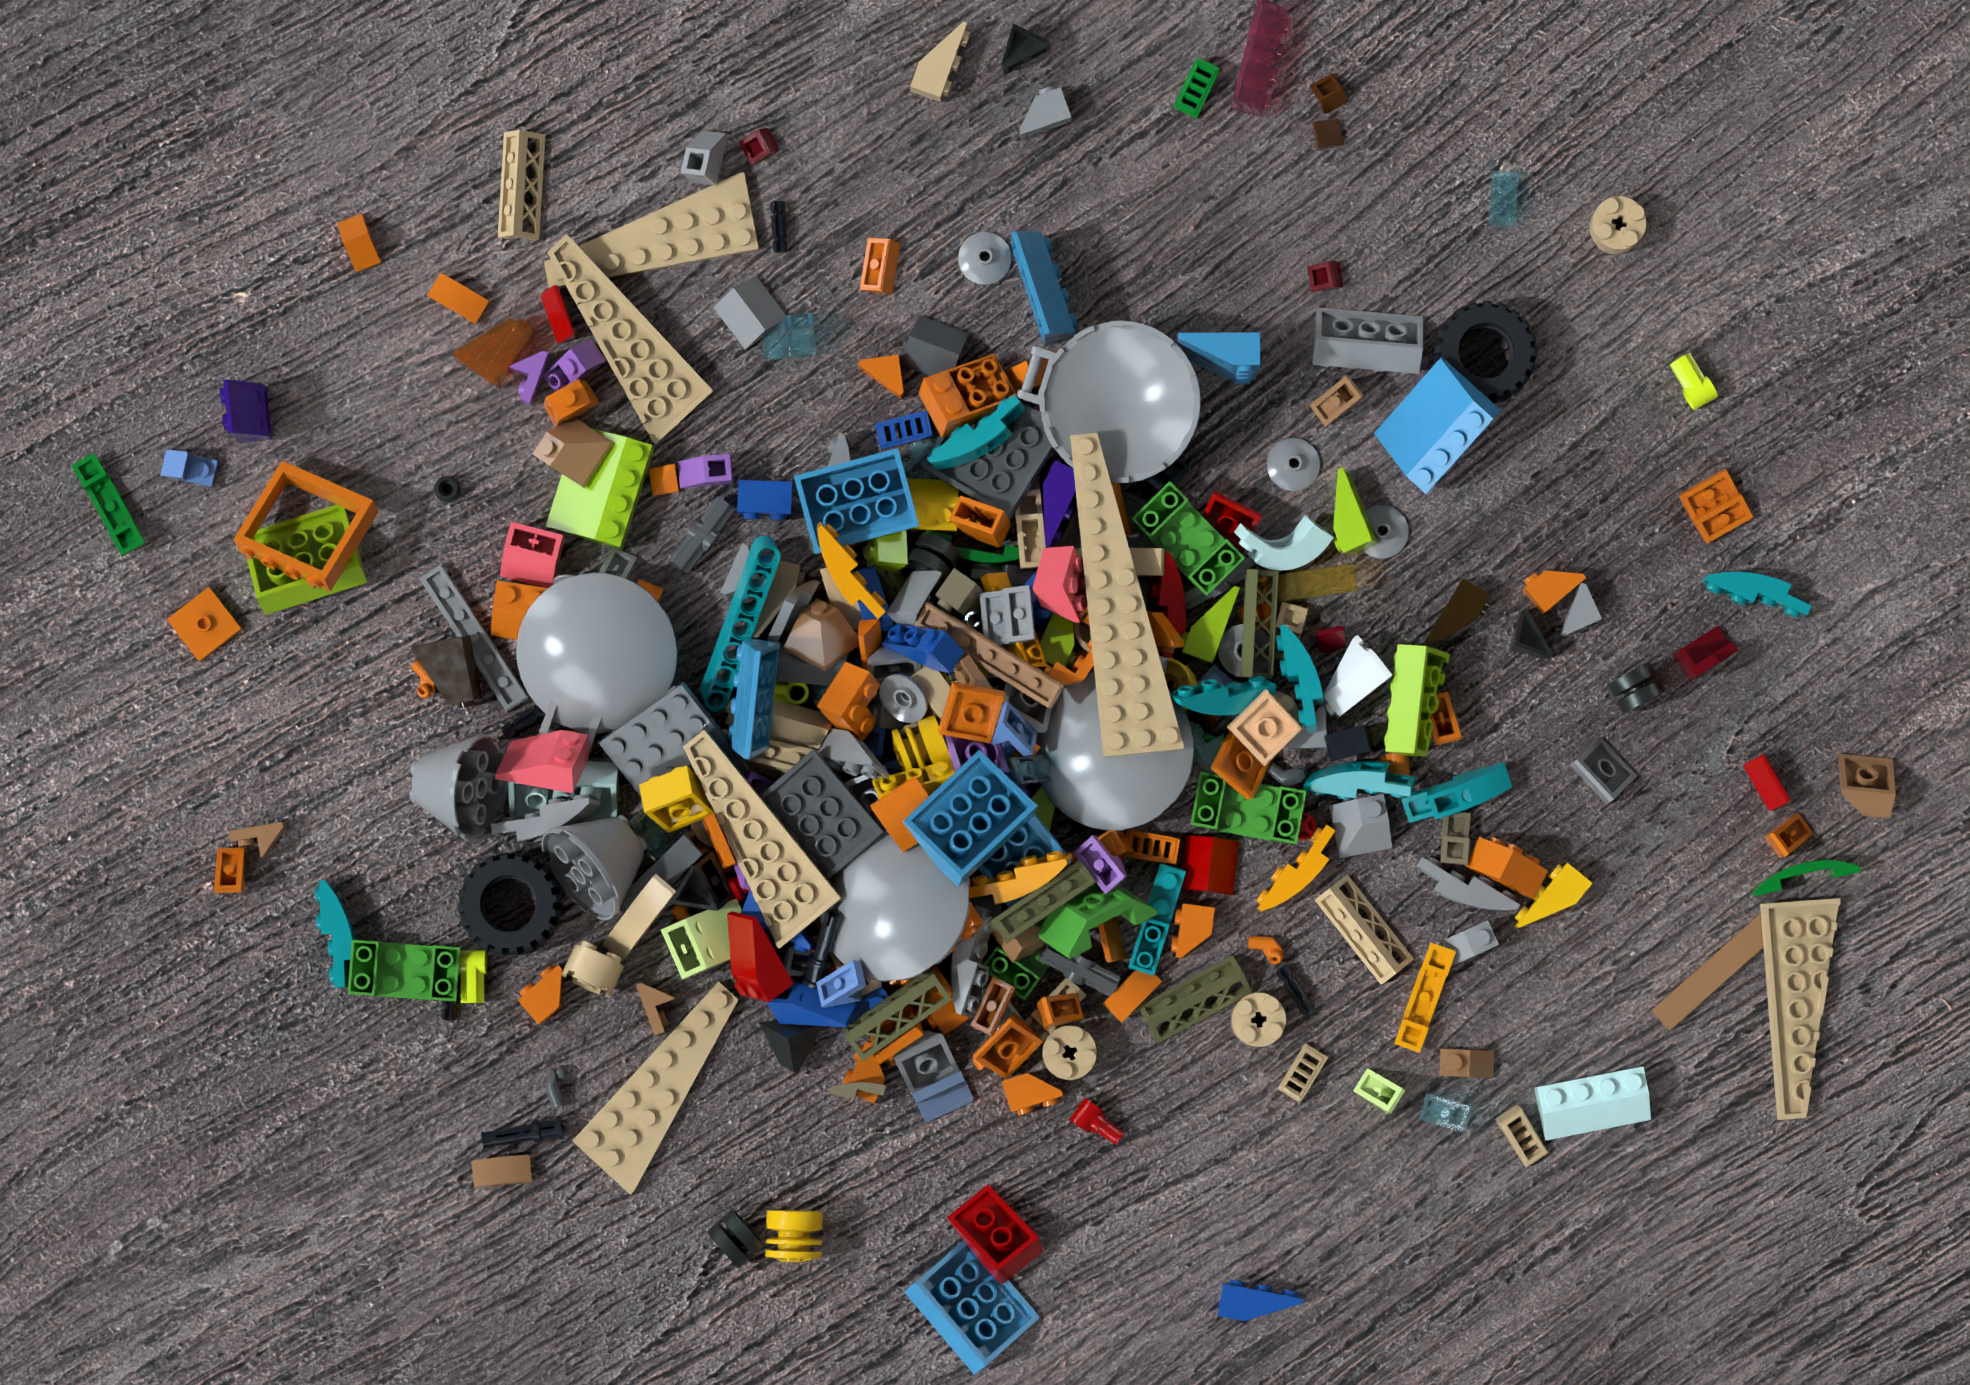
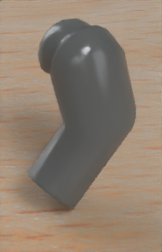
[1266,763,1308,786]
[545,1066,566,1108]

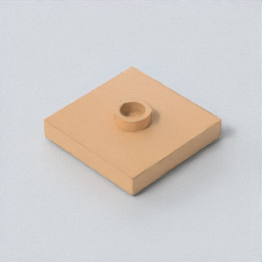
[1227,689,1303,766]

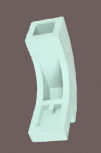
[1234,516,1334,570]

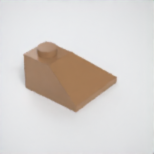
[532,418,614,488]
[784,598,859,671]
[1838,754,1896,818]

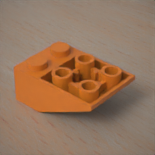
[918,353,1018,438]

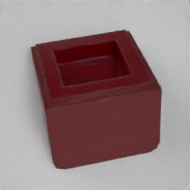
[739,128,779,165]
[1307,261,1343,293]
[1316,625,1346,653]

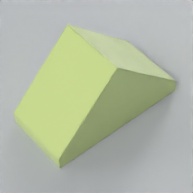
[1353,1068,1405,1114]

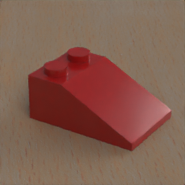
[727,911,793,1002]
[947,1184,1043,1285]

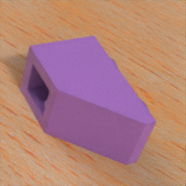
[543,339,606,392]
[678,454,733,489]

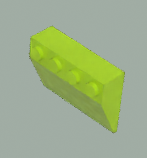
[546,428,654,550]
[247,505,367,615]

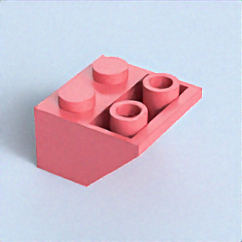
[500,522,566,588]
[1032,546,1087,623]

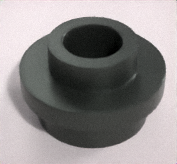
[434,476,461,503]

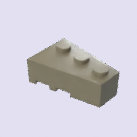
[935,568,985,631]

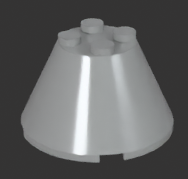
[410,734,508,842]
[541,815,647,920]

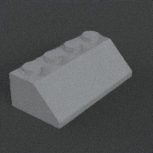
[1313,307,1423,374]

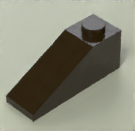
[1422,579,1492,648]

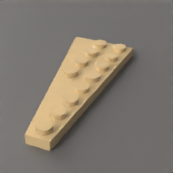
[544,172,759,288]
[547,234,713,444]
[683,729,842,949]
[1760,898,1841,1120]
[573,982,739,1195]

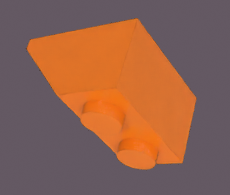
[491,580,548,640]

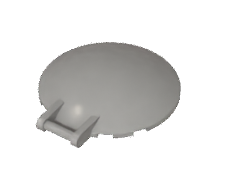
[1016,321,1201,483]
[516,572,677,754]
[1034,656,1194,830]
[820,825,971,982]

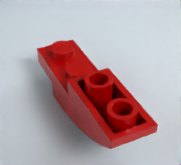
[1147,551,1186,658]

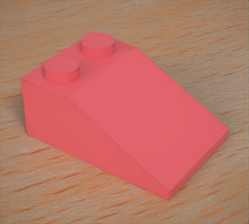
[495,730,589,793]

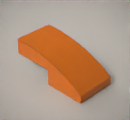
[426,273,489,324]
[1103,970,1162,1023]

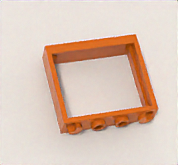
[233,461,378,592]

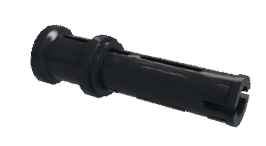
[802,909,843,989]
[481,1116,565,1149]

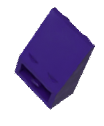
[220,379,272,444]
[1043,460,1076,548]

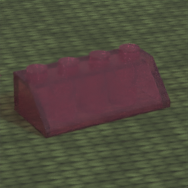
[1230,0,1291,117]

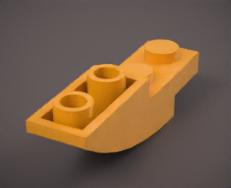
[817,522,886,619]
[981,572,1047,669]
[1256,825,1336,912]
[969,850,1072,904]

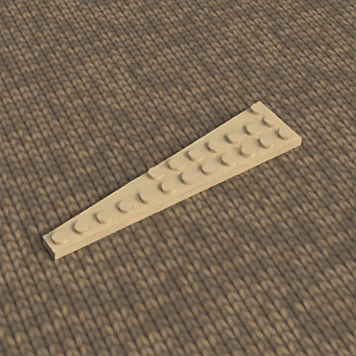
[1070,433,1185,758]

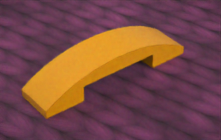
[1394,942,1456,1053]

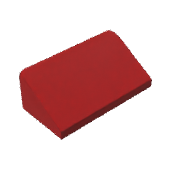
[541,285,577,344]
[1744,754,1790,811]

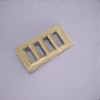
[1277,1043,1328,1103]
[1495,1105,1549,1168]

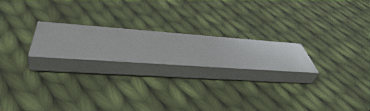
[419,564,529,712]

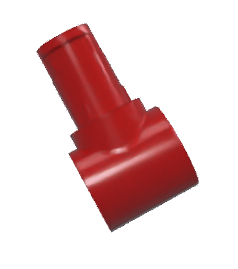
[1069,1098,1124,1145]

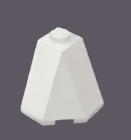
[1322,635,1392,718]

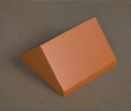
[973,1012,1043,1079]

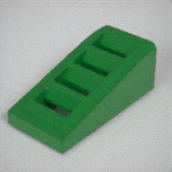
[1173,57,1220,119]

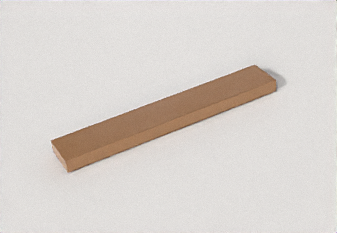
[914,601,1065,709]
[1651,913,1763,1031]

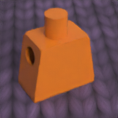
[543,379,601,427]
[949,496,1011,547]

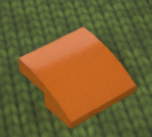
[1678,469,1753,544]
[870,775,930,853]

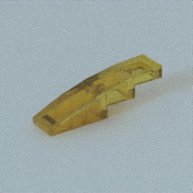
[1257,564,1357,605]

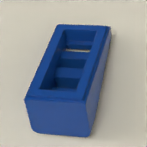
[875,410,933,450]

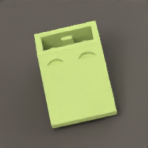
[661,898,742,980]

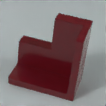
[1672,626,1738,681]

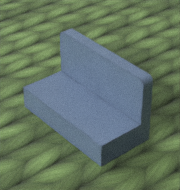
[912,1071,974,1122]

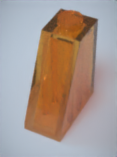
[452,318,535,388]

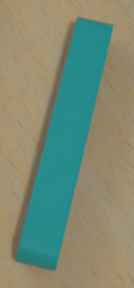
[700,535,781,712]

